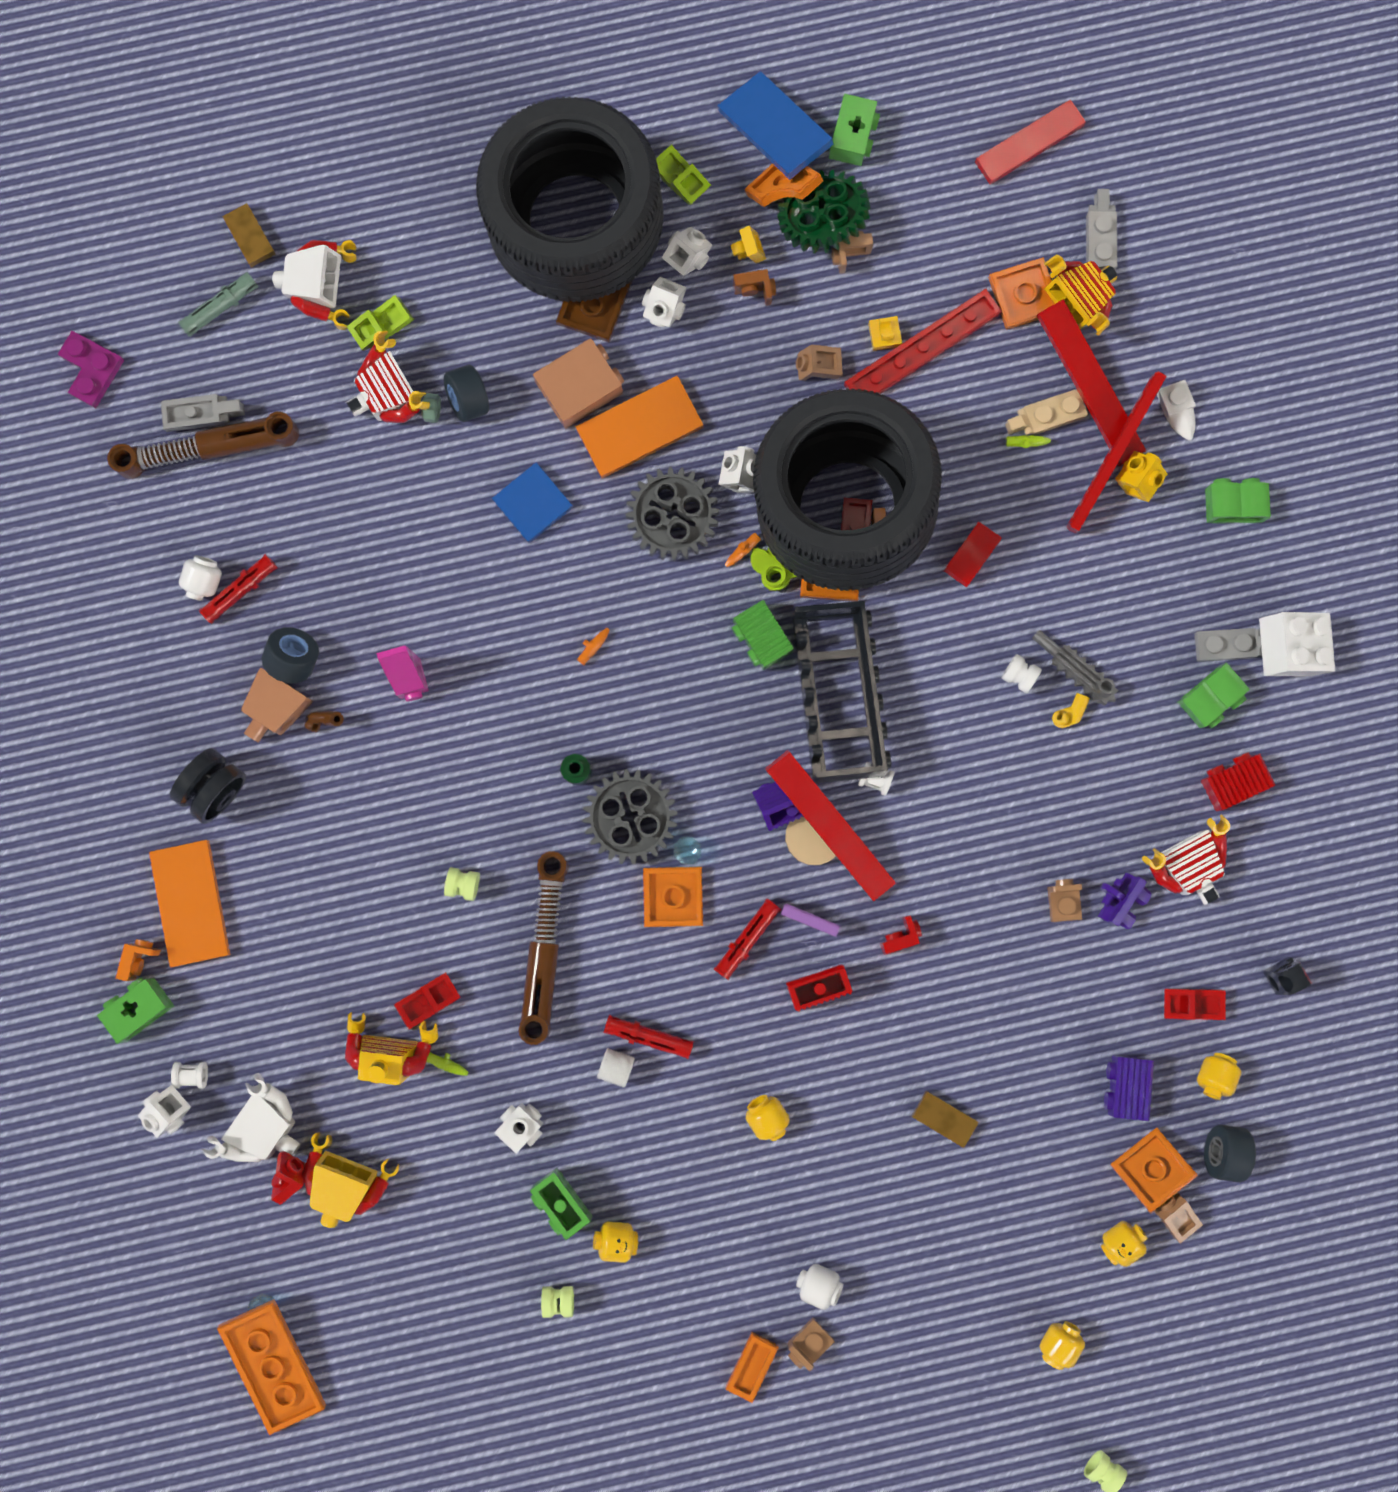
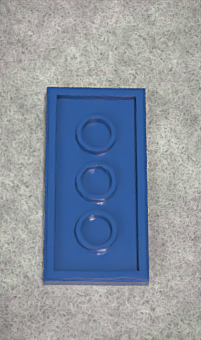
[717,71,834,180]

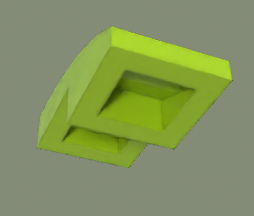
[656,144,711,205]
[347,295,414,351]

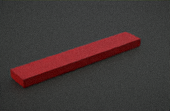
[844,289,1002,394]
[1036,299,1147,467]
[1066,371,1167,534]
[765,750,896,902]

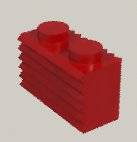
[1201,752,1276,812]
[786,964,853,1012]

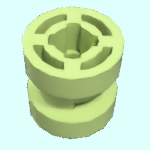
[444,867,480,901]
[541,1286,574,1318]
[1084,1450,1127,1492]

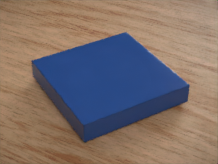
[492,462,573,543]

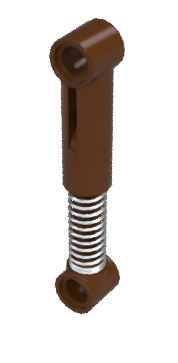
[107,412,299,479]
[518,851,569,1045]

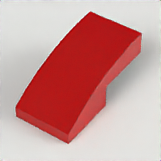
[943,522,1002,588]
[394,972,461,1031]
[1164,988,1226,1020]

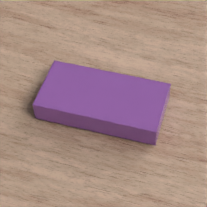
[780,904,840,937]

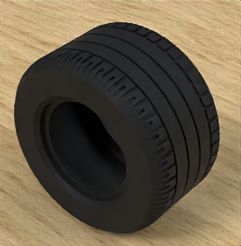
[476,96,664,302]
[753,388,942,591]

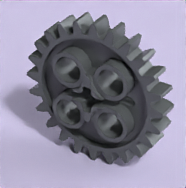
[625,466,719,562]
[582,769,678,865]

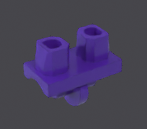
[1097,873,1152,929]

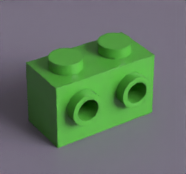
[530,1168,593,1240]

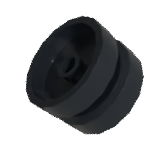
[170,748,246,824]

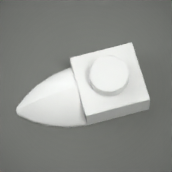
[1157,380,1196,440]

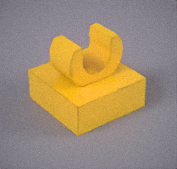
[730,226,766,263]
[868,316,902,351]

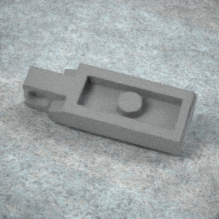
[1086,189,1117,270]
[161,394,245,432]
[1194,628,1262,662]

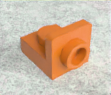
[115,939,161,981]

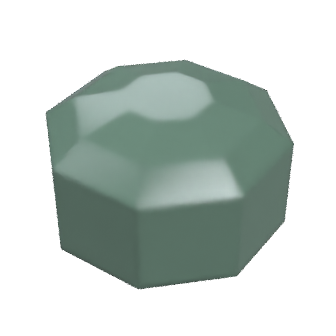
[421,393,441,423]

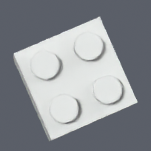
[1259,612,1335,676]

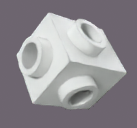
[662,227,712,276]
[642,277,687,327]
[718,446,757,493]
[138,1085,191,1138]
[495,1103,543,1154]

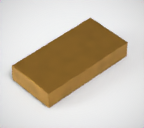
[222,203,276,268]
[911,1091,979,1148]

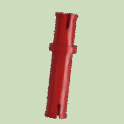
[199,554,278,624]
[713,898,781,980]
[603,1014,694,1059]

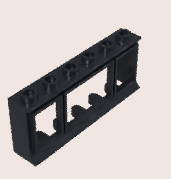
[792,601,891,784]

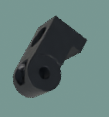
[1263,957,1312,995]

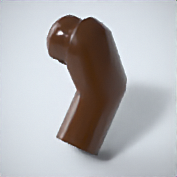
[304,711,344,733]

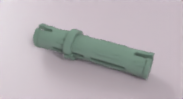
[178,272,259,337]

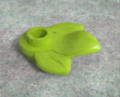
[751,548,797,591]

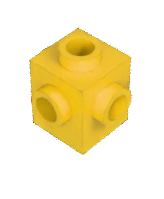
[1115,451,1168,502]

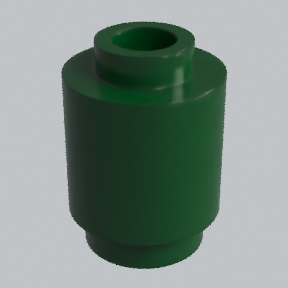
[560,754,592,785]

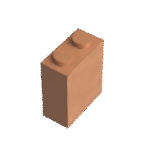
[533,338,624,430]

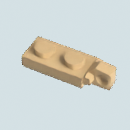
[1005,389,1088,435]

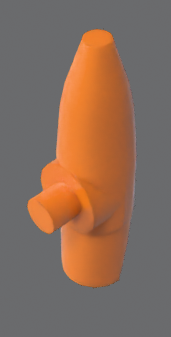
[725,533,761,567]
[577,628,610,666]

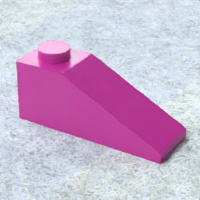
[376,645,429,702]

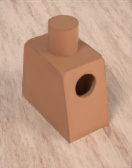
[241,668,313,743]

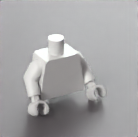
[202,1073,301,1162]

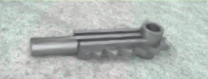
[1032,630,1119,706]

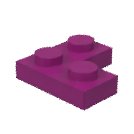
[57,330,124,409]

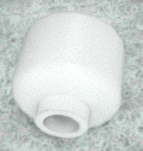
[179,555,222,601]
[796,1264,843,1310]

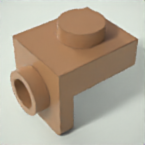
[832,231,873,274]

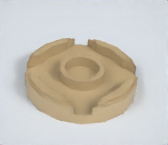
[785,817,836,865]

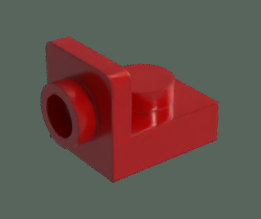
[880,915,922,955]
[271,1151,306,1205]

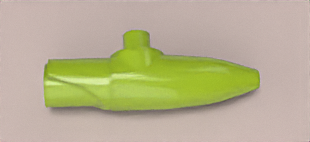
[1006,435,1051,448]
[427,1053,469,1076]

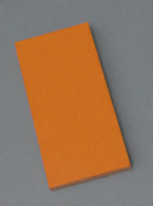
[575,375,704,479]
[149,840,231,968]
[217,1299,326,1435]

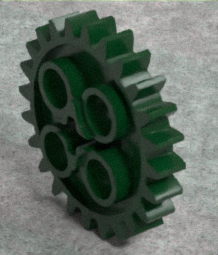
[777,169,871,254]

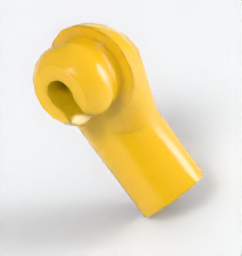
[1052,693,1090,728]

